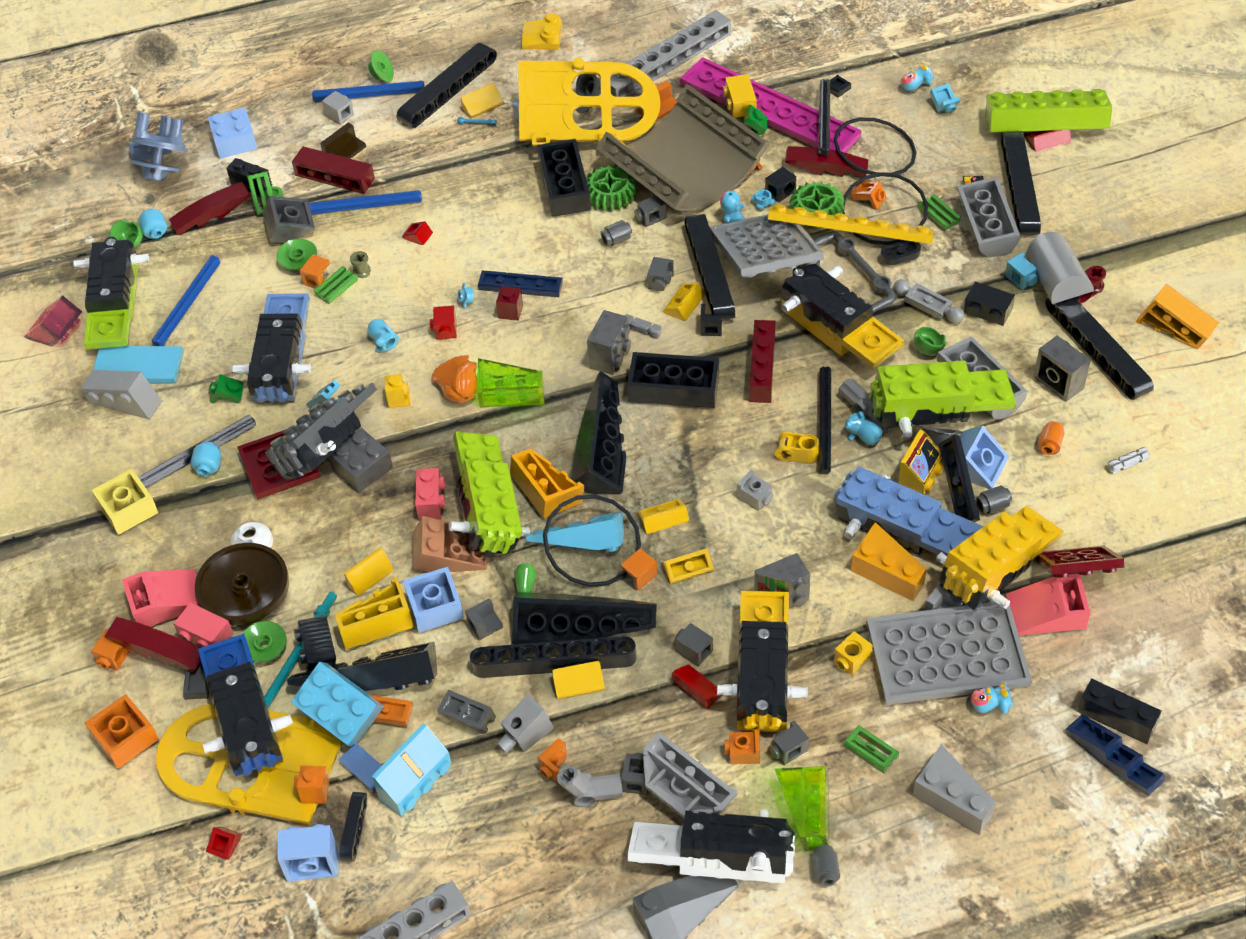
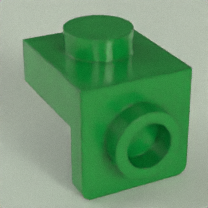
[744,104,768,136]
[208,374,244,403]

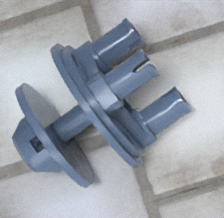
[129,112,189,181]

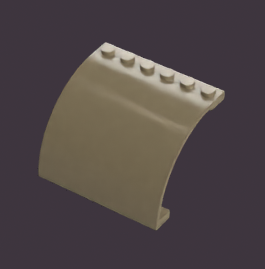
[596,84,770,212]

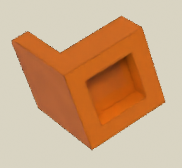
[300,254,330,289]
[621,548,658,590]

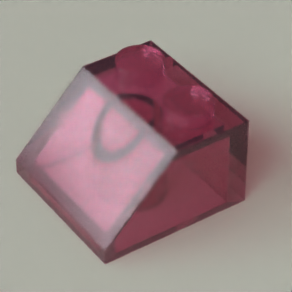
[24,295,82,347]

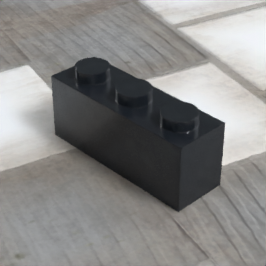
[1077,678,1162,744]

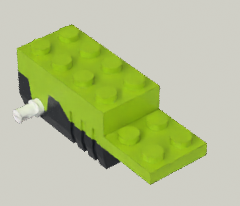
[869,361,1016,438]

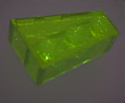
[477,358,545,408]
[775,766,830,851]

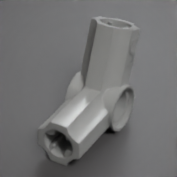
[557,765,623,807]

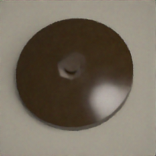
[195,543,289,625]

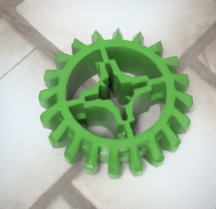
[586,165,637,212]
[790,181,844,229]

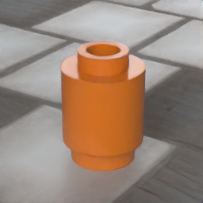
[1038,421,1065,455]

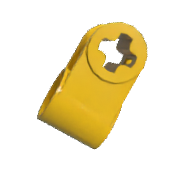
[775,431,819,464]

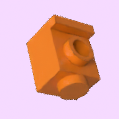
[725,729,760,764]

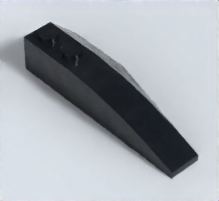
[572,371,626,494]
[512,592,657,644]
[287,642,438,691]

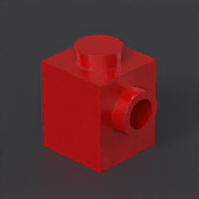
[430,305,457,340]

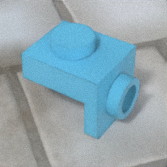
[930,84,961,113]

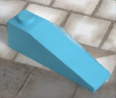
[526,511,624,552]

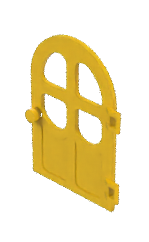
[518,57,660,146]
[156,703,343,825]

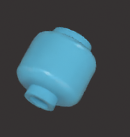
[138,209,167,238]
[191,442,222,476]

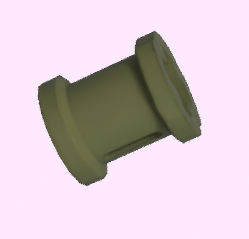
[350,251,371,278]

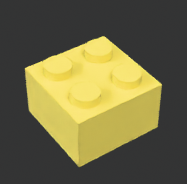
[92,469,158,535]

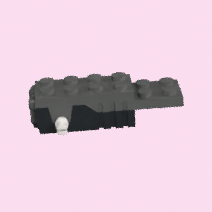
[265,383,377,481]

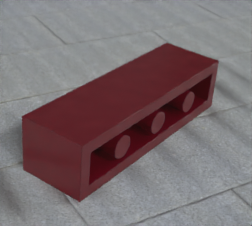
[292,146,375,194]
[750,320,776,403]

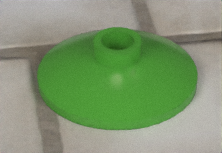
[277,239,318,270]
[242,621,287,663]

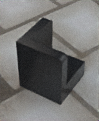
[700,304,722,336]

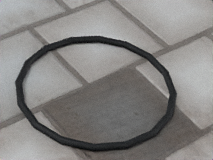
[833,117,917,175]
[841,172,928,245]
[543,494,641,587]

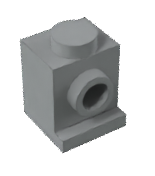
[737,470,773,511]

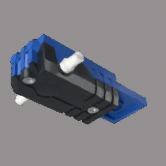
[198,634,293,776]

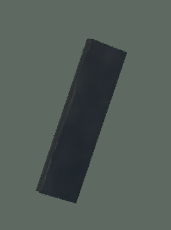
[939,435,980,523]

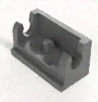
[437,690,496,733]

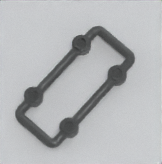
[804,231,896,313]

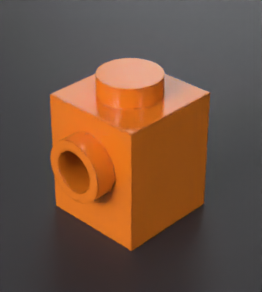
[294,765,329,804]

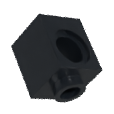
[765,167,797,203]

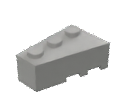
[80,370,162,420]
[913,744,995,835]

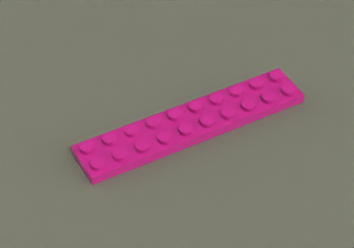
[680,57,862,153]

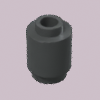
[601,220,632,246]
[976,485,1012,514]
[811,845,840,886]

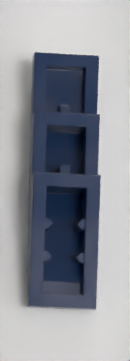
[1066,714,1165,796]

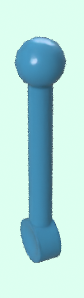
[457,117,497,124]

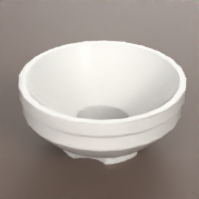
[231,522,273,548]

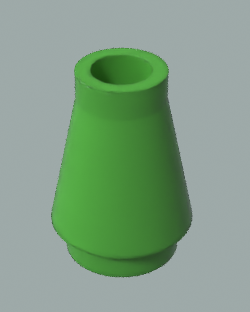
[514,564,537,593]

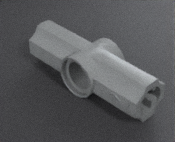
[839,378,893,433]

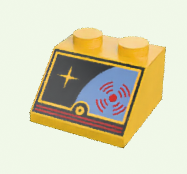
[898,430,944,495]

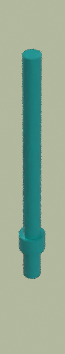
[264,592,337,708]

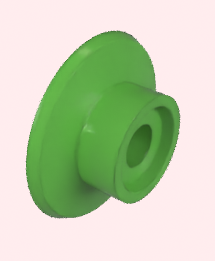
[368,50,394,82]

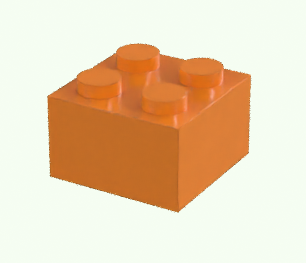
[84,694,159,769]

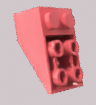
[122,569,200,627]
[1005,573,1090,635]

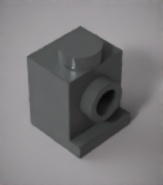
[634,193,667,227]
[647,257,674,291]
[769,720,809,766]
[621,753,648,795]

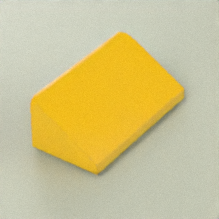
[460,83,504,118]
[663,282,705,321]
[637,498,689,534]
[344,547,393,596]
[662,548,714,584]
[552,661,605,699]

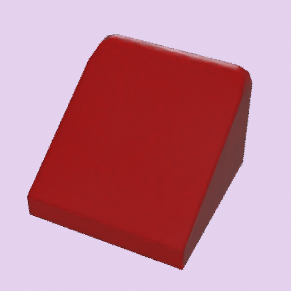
[402,221,433,245]
[206,827,242,860]

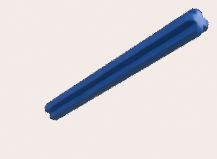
[312,80,425,102]
[308,190,422,215]
[151,255,221,346]

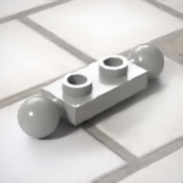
[893,279,964,324]

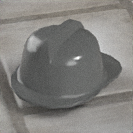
[576,74,601,113]
[911,424,963,449]

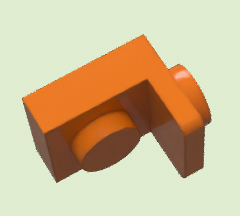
[851,181,886,209]
[538,738,567,783]

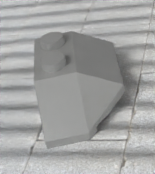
[643,732,738,818]

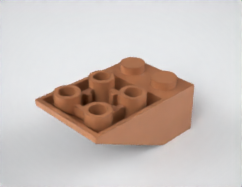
[412,516,487,572]

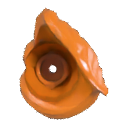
[432,355,478,404]

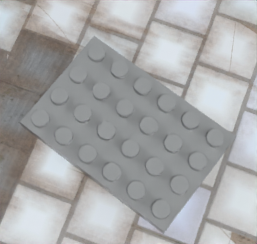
[710,214,824,278]
[866,602,1032,705]

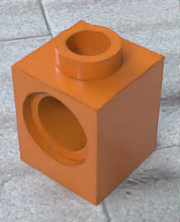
[91,629,130,671]

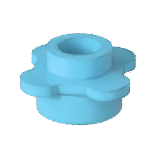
[752,189,775,209]
[458,283,474,308]

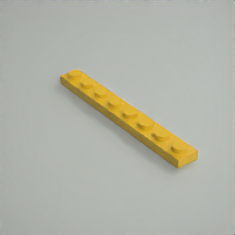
[768,204,933,244]

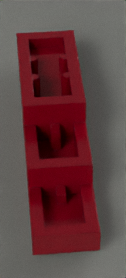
[784,146,869,178]
[169,182,251,235]
[104,616,201,673]

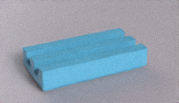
[306,380,340,408]

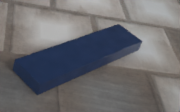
[478,270,563,298]

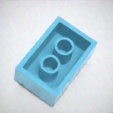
[291,662,384,746]

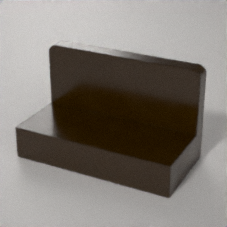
[320,122,366,159]

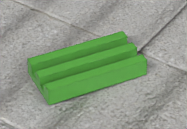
[247,172,273,215]
[918,194,961,231]
[314,266,358,304]
[844,725,899,773]

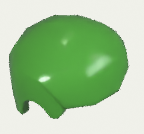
[109,219,142,248]
[913,327,947,356]

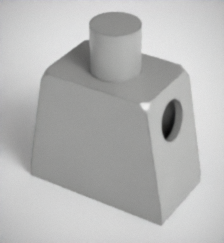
[496,694,554,754]

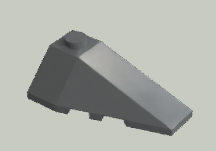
[633,876,738,939]

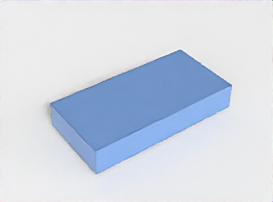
[338,743,382,793]

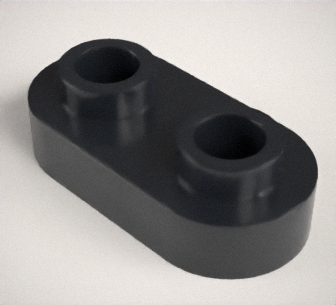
[880,240,921,265]

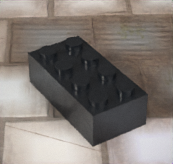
[537,139,591,217]
[627,352,719,408]

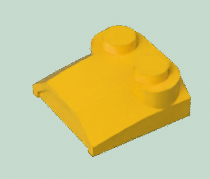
[522,13,563,50]

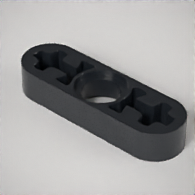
[339,792,367,862]

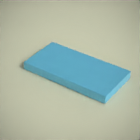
[93,346,184,383]

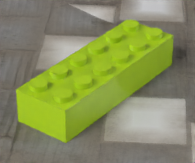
[985,89,1112,132]

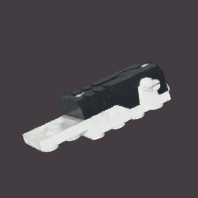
[628,809,795,883]

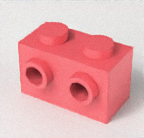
[415,468,445,521]
[174,603,233,648]

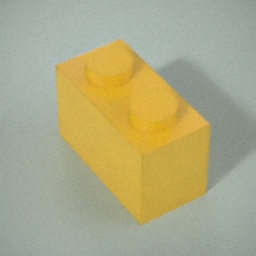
[723,74,756,118]

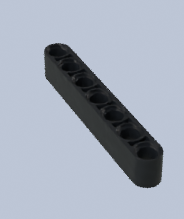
[396,42,497,128]
[1001,131,1041,235]
[684,214,736,320]
[1045,297,1154,400]
[470,636,637,678]

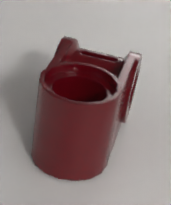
[1075,266,1106,303]

